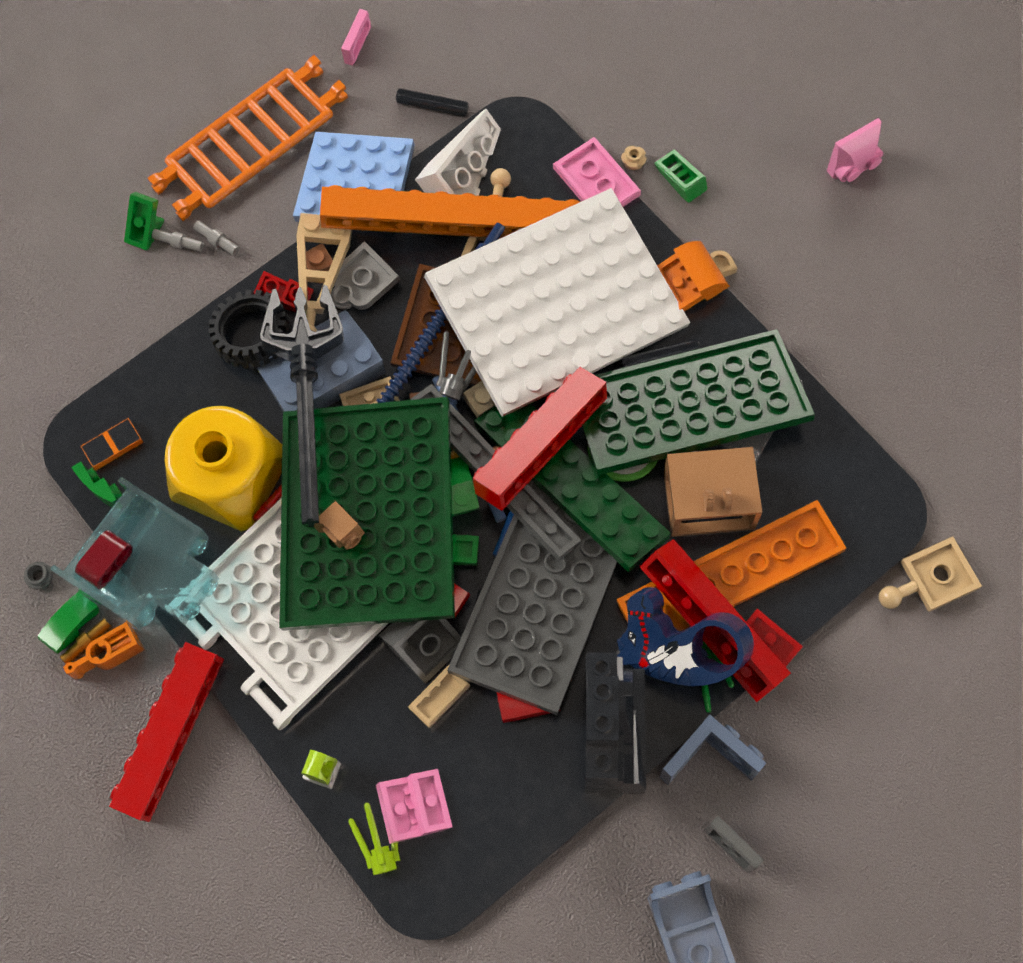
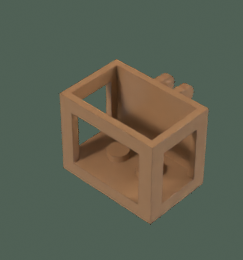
[664,447,762,537]

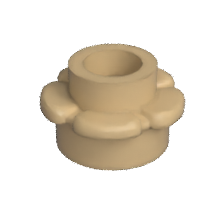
[621,146,647,170]

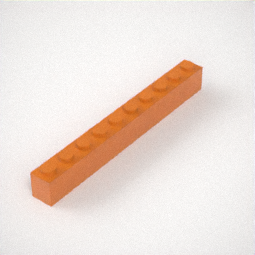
[320,185,580,238]

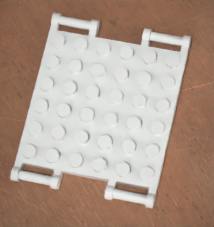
[167,499,388,730]

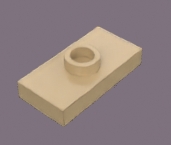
[408,665,470,729]

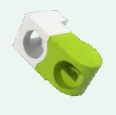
[301,750,341,789]

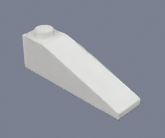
[415,109,501,196]

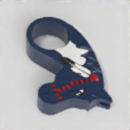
[617,587,754,686]

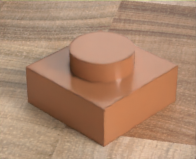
[306,243,333,272]

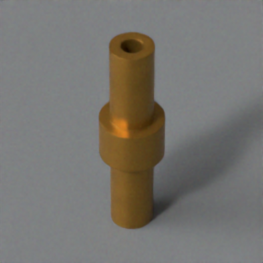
[60,618,111,664]

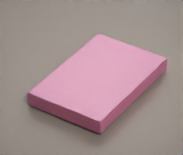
[553,137,641,207]

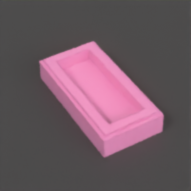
[341,9,371,66]

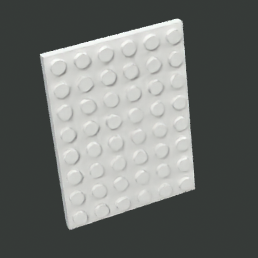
[424,188,690,417]

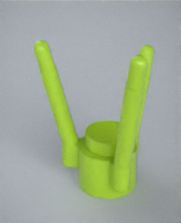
[348,803,400,875]

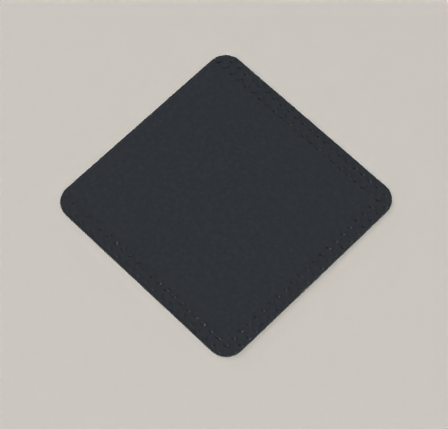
[43,97,927,940]

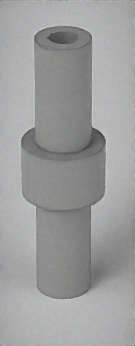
[193,221,240,256]
[152,229,204,252]

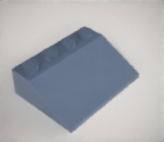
[257,310,386,412]

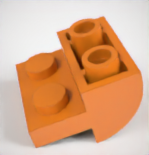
[657,241,730,311]

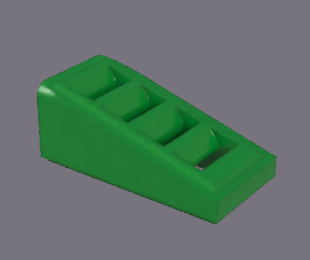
[654,149,707,203]

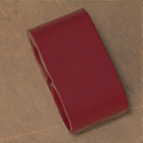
[75,530,133,589]

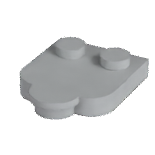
[331,241,400,310]

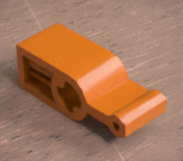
[63,622,145,679]

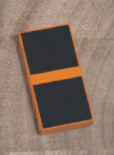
[81,418,143,470]

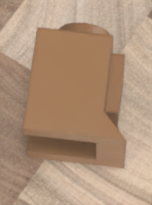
[314,501,365,550]

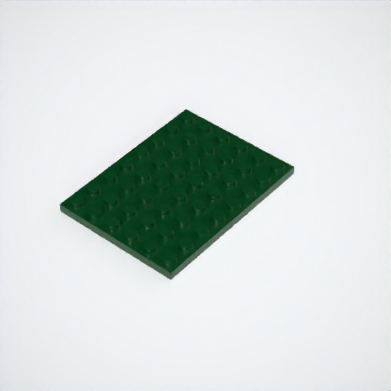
[279,397,455,631]

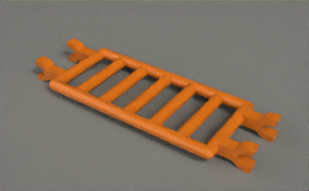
[147,55,348,221]

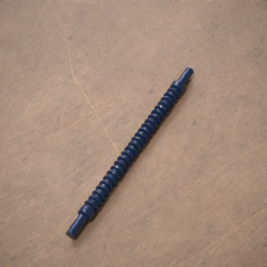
[376,223,505,403]

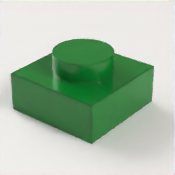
[453,534,479,566]

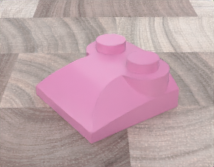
[827,118,883,182]

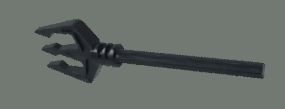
[260,285,344,527]

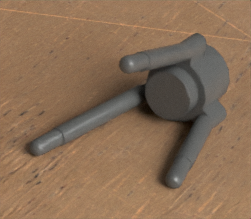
[436,331,477,401]

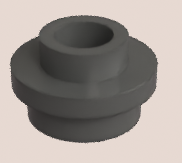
[24,562,53,590]

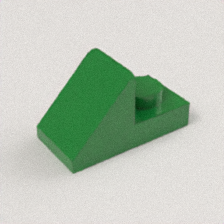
[124,192,164,250]

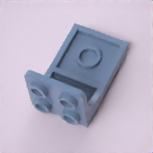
[647,871,736,963]

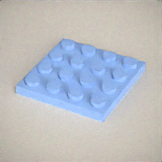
[293,132,415,222]

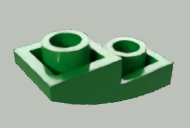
[72,462,124,511]
[37,591,100,654]

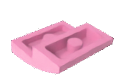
[376,769,452,844]

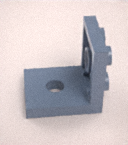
[659,715,766,785]

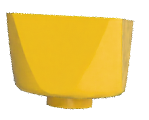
[165,406,282,531]

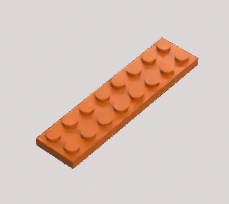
[617,500,846,631]

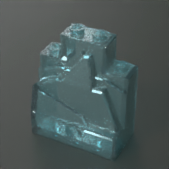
[50,477,219,631]

